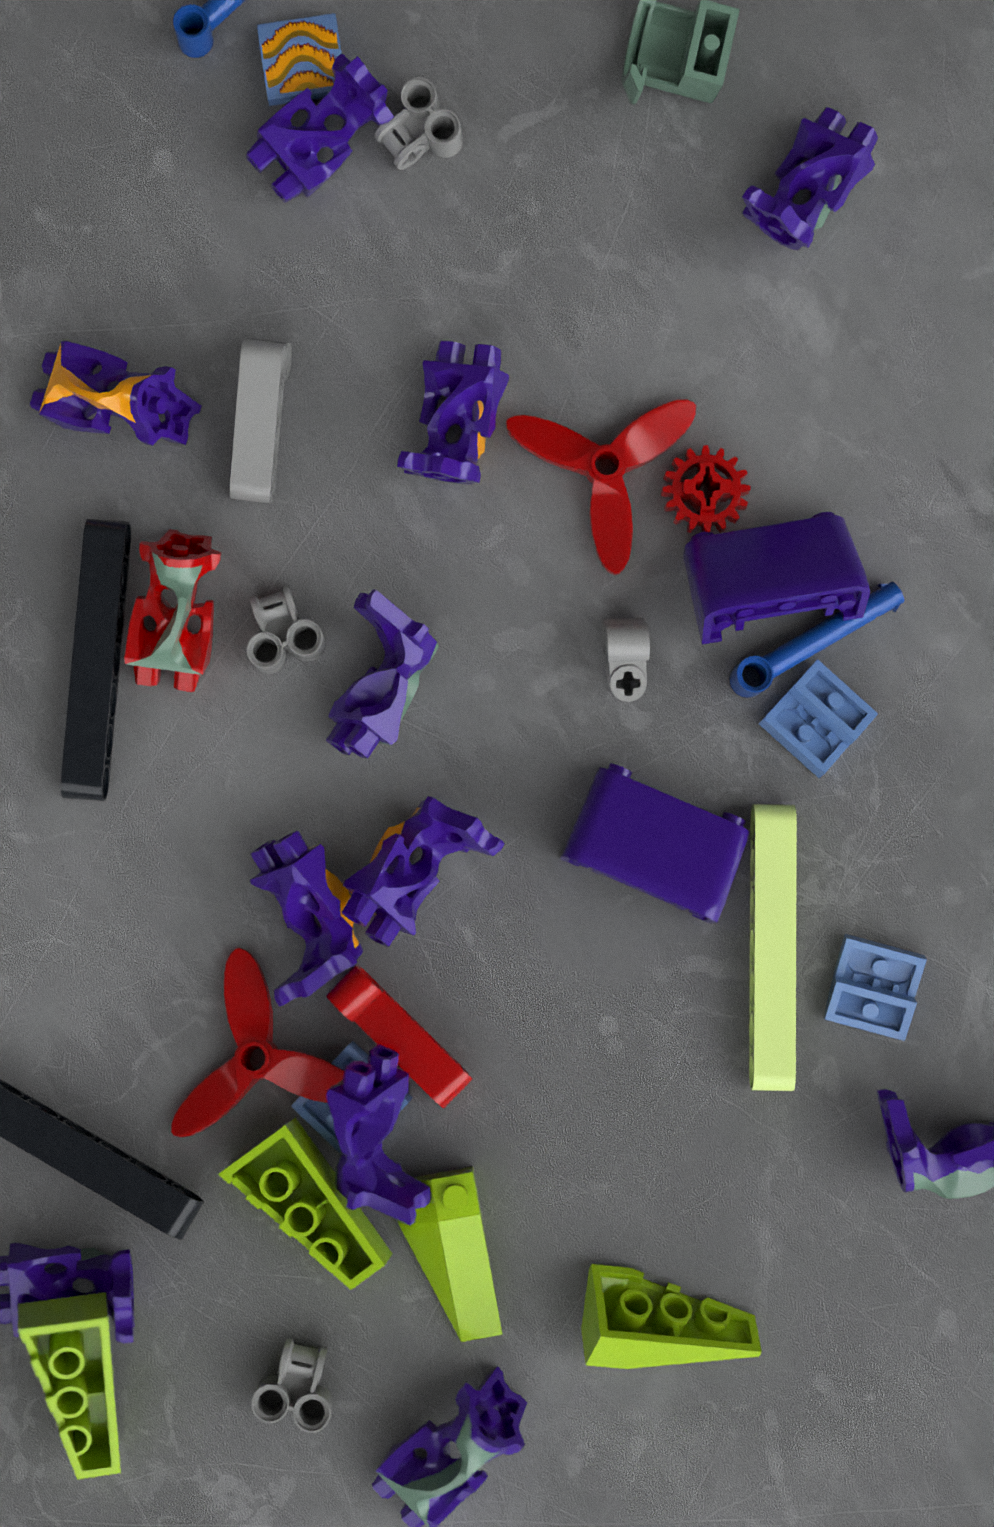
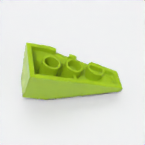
[398,1166,503,1342]
[581,1264,762,1369]

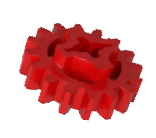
[661,445,751,534]

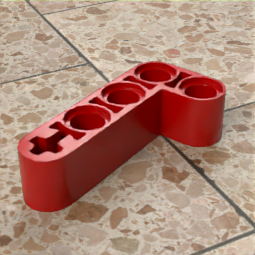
[326,965,473,1109]

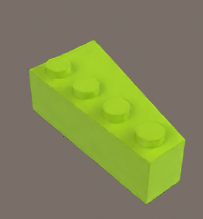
[218,1117,393,1290]
[18,1292,121,1480]

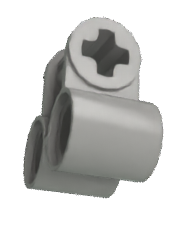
[374,77,463,170]
[246,585,326,674]
[602,618,650,702]
[251,1338,334,1433]

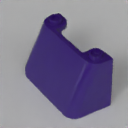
[683,512,870,645]
[560,763,751,924]

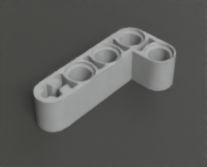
[230,338,292,504]

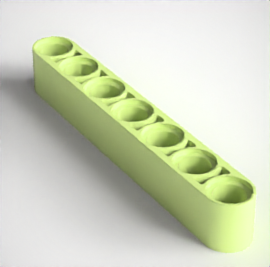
[749,804,797,1091]

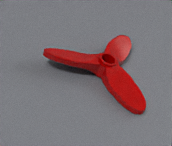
[506,399,696,575]
[171,948,345,1137]

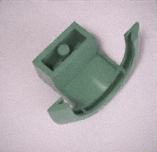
[622,0,740,105]

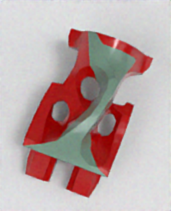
[124,529,221,692]

